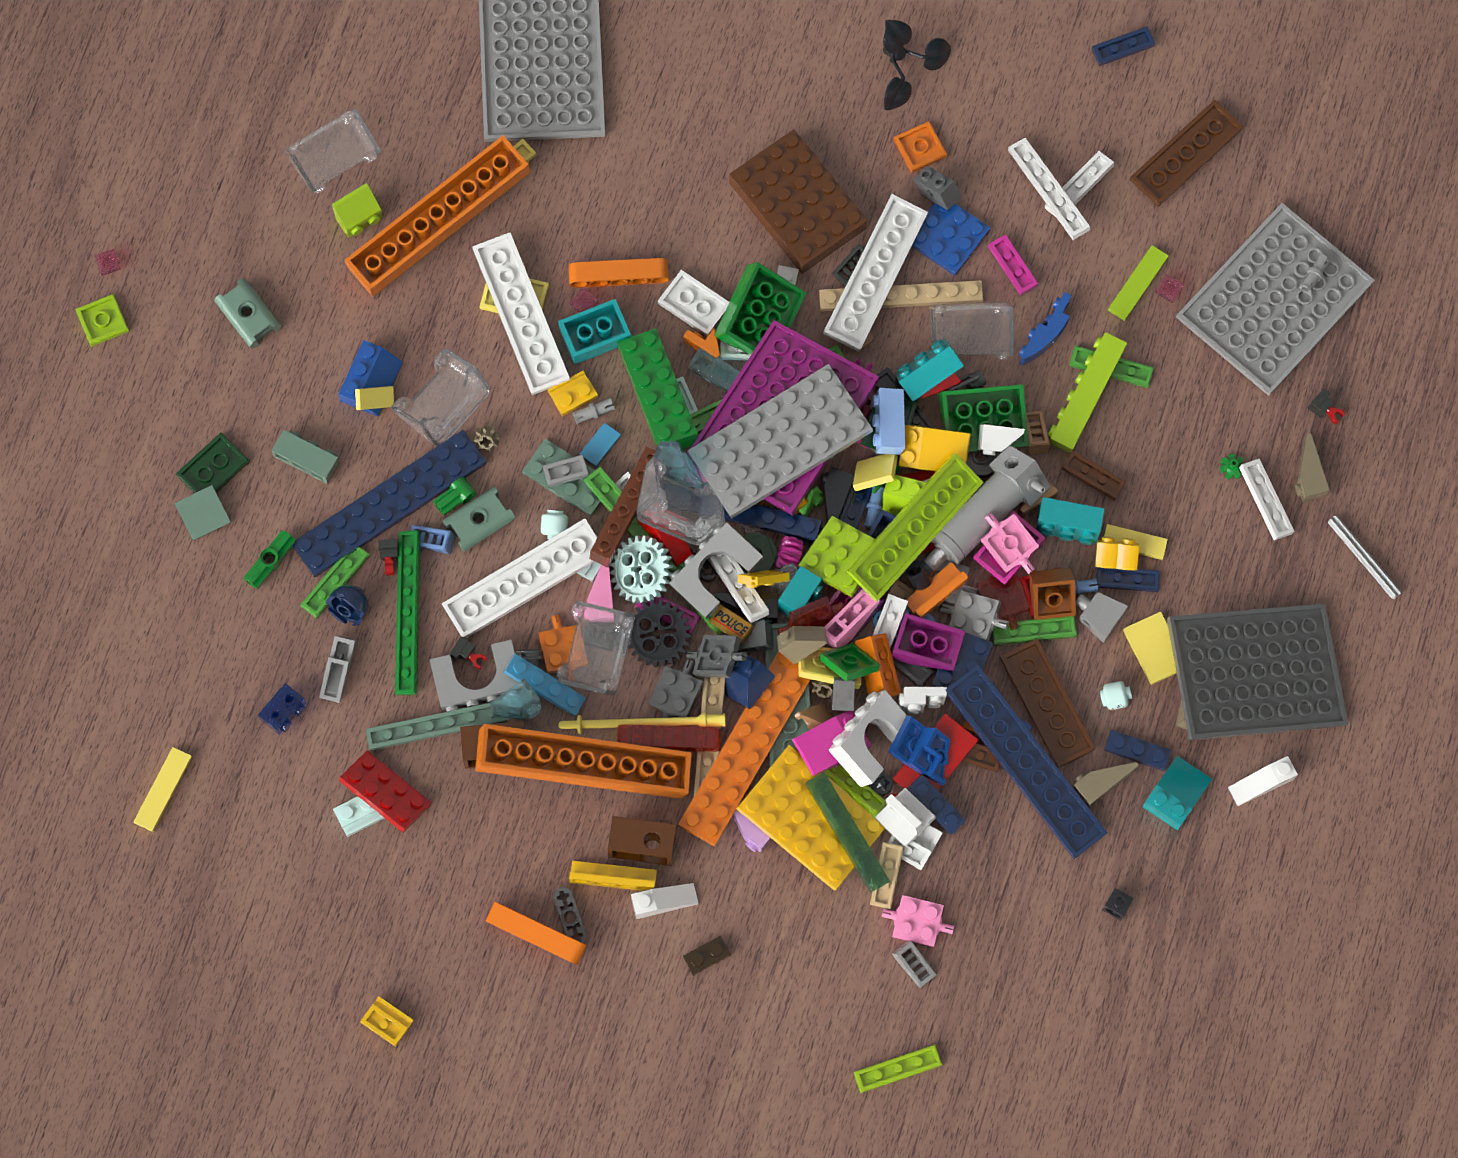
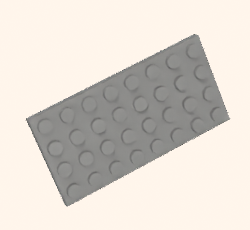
[688,364,873,519]

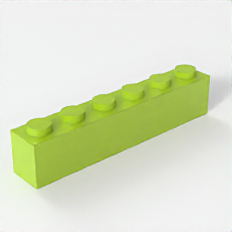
[1048,332,1127,454]

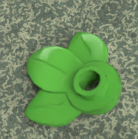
[799,487,824,517]

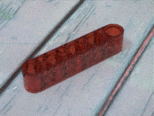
[617,724,721,752]

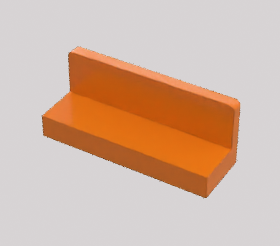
[906,563,969,618]
[855,633,901,697]

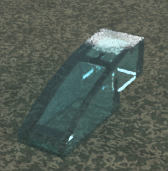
[687,348,740,391]

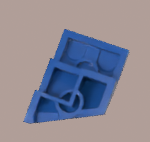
[888,716,950,786]

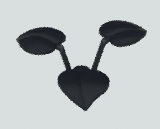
[883,20,951,111]

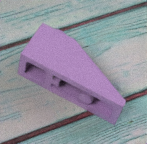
[733,802,772,853]

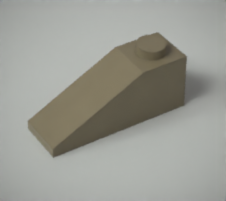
[1295,433,1330,502]
[1073,762,1139,808]

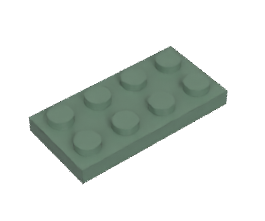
[522,439,601,517]

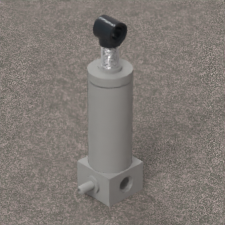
[905,445,1051,590]

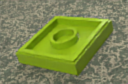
[75,294,129,347]

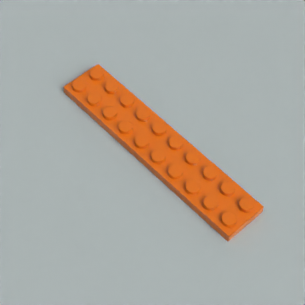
[678,651,811,847]

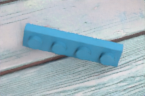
[503,653,586,717]

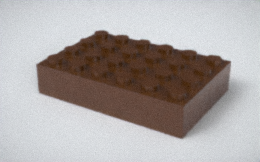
[729,129,868,274]

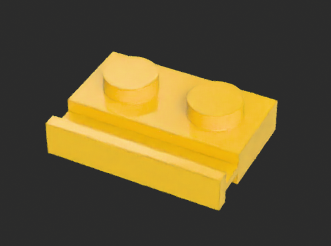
[548,370,598,417]
[738,570,790,588]
[360,996,414,1047]

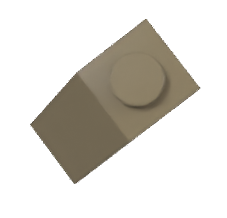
[777,626,827,664]

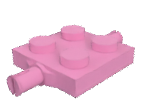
[980,512,1039,574]
[882,895,954,947]

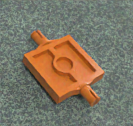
[538,615,588,685]

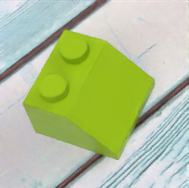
[332,183,383,238]
[883,475,926,516]

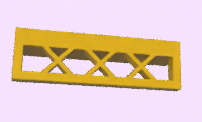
[569,861,657,891]

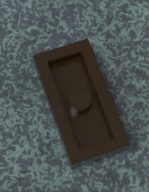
[683,936,731,976]

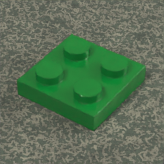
[820,643,880,682]

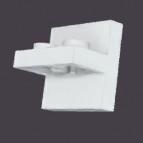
[875,788,936,848]

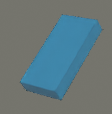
[579,423,621,468]

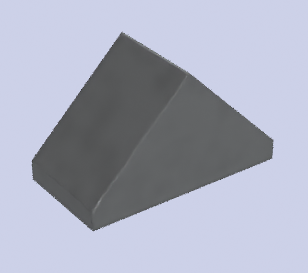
[832,677,855,711]

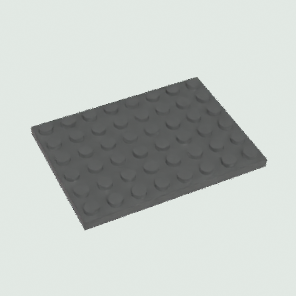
[1167,604,1348,741]

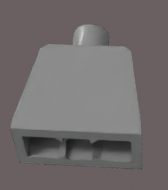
[1076,592,1128,643]

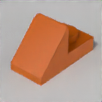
[683,328,720,364]

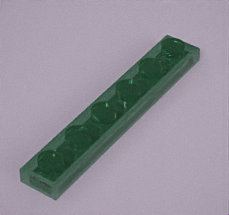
[805,772,890,893]

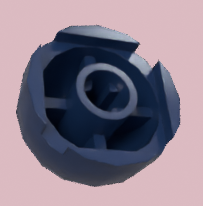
[326,585,369,626]

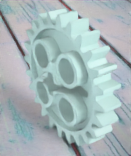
[610,536,673,603]

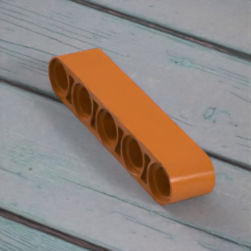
[568,258,669,288]
[485,901,587,965]

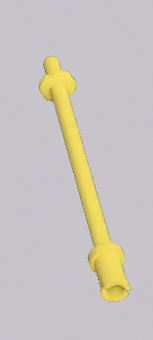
[558,712,726,734]

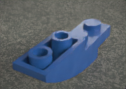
[1018,292,1072,365]

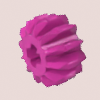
[775,536,803,572]

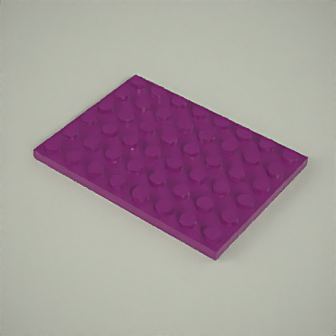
[687,320,880,515]

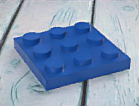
[912,203,991,276]

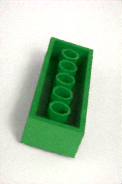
[617,328,698,455]

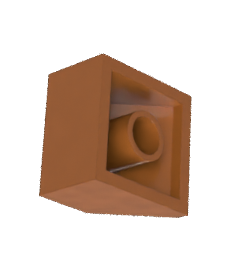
[1029,567,1076,620]

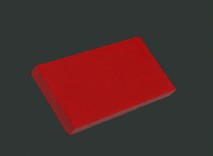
[892,713,978,790]

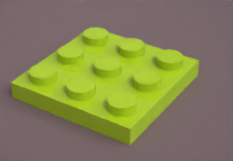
[798,516,875,597]

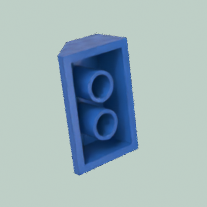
[338,340,403,417]

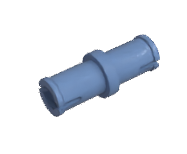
[863,486,884,529]

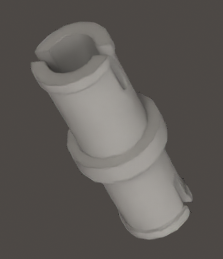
[1300,254,1331,294]
[572,398,615,424]

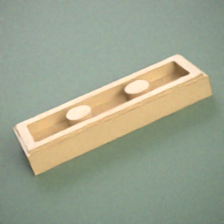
[870,842,904,909]

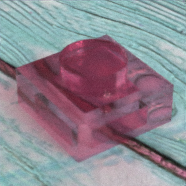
[95,249,121,276]
[1155,274,1184,303]
[570,288,599,313]

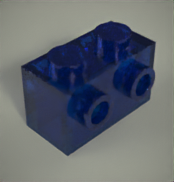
[258,683,306,735]

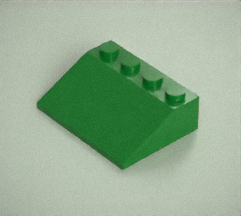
[714,262,806,354]
[938,384,1029,452]

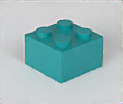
[778,566,823,623]

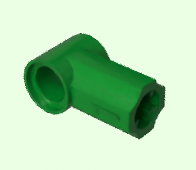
[433,476,477,516]

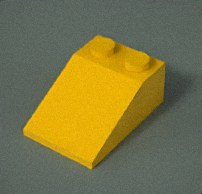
[899,425,971,471]

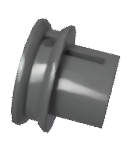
[516,649,543,668]

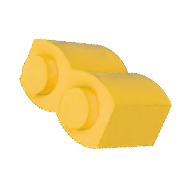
[1095,537,1139,570]

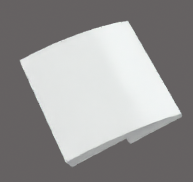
[888,825,943,870]

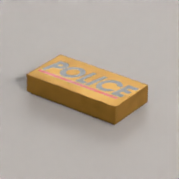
[709,605,755,644]

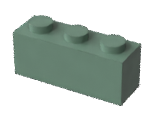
[271,430,340,484]

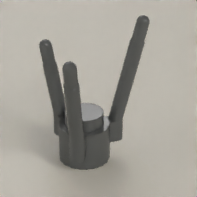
[950,370,986,391]

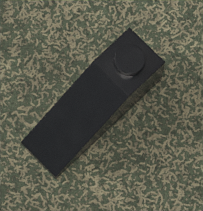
[822,467,854,523]
[715,593,778,624]

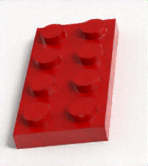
[339,750,432,833]

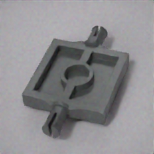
[686,635,747,678]
[648,659,704,727]

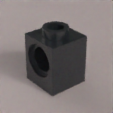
[1102,888,1134,921]

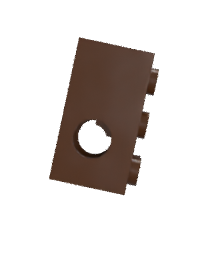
[460,719,525,769]
[608,816,676,866]

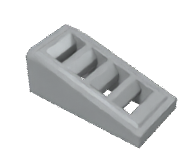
[892,941,936,988]

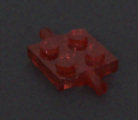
[976,573,1030,630]
[777,596,845,635]

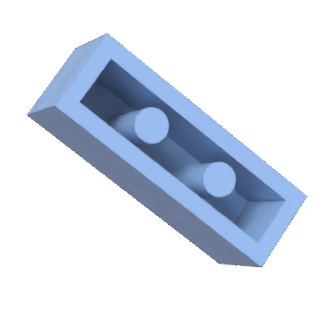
[872,388,905,455]

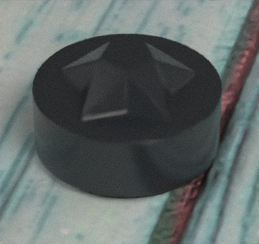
[871,773,892,795]

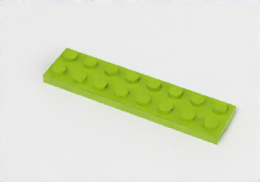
[847,453,984,601]

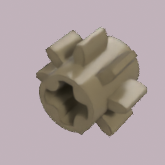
[474,424,500,451]
[812,679,833,698]

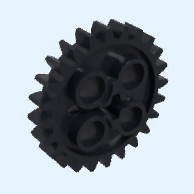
[624,599,692,667]

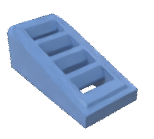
[411,525,455,554]

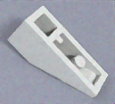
[1228,756,1298,806]
[631,883,699,919]

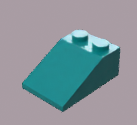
[1142,756,1212,831]

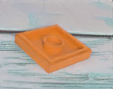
[893,121,948,173]

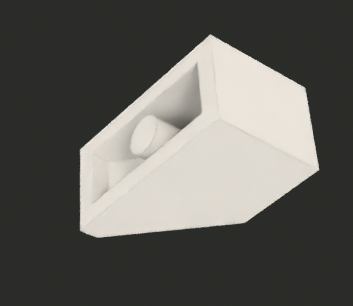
[977,424,1025,455]

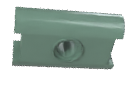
[214,278,281,348]
[442,487,516,553]

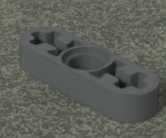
[553,887,587,944]

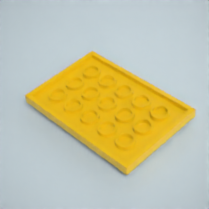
[736,745,885,891]

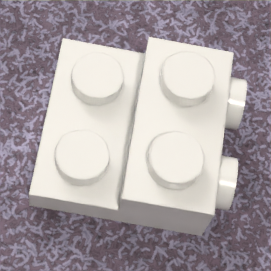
[898,687,947,716]

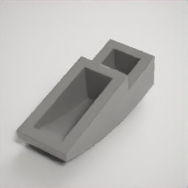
[319,635,357,703]

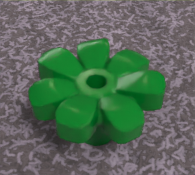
[1219,454,1244,480]

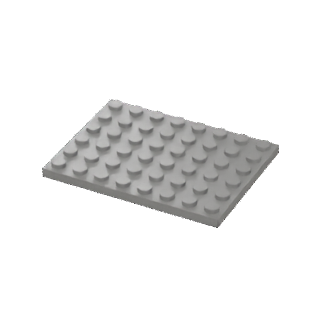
[479,0,605,142]
[1176,203,1375,396]

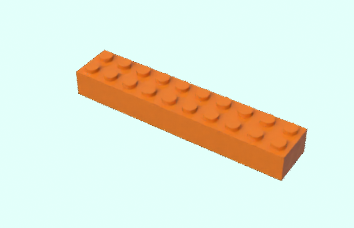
[345,135,530,297]
[475,724,691,799]

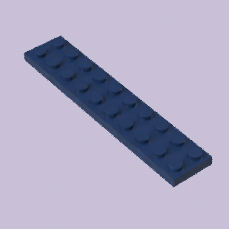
[293,430,487,578]
[945,665,1108,859]

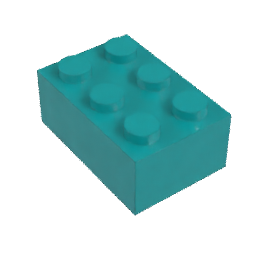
[558,299,631,365]
[895,338,964,401]
[1035,497,1104,545]

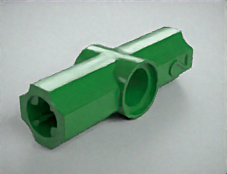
[243,530,297,590]

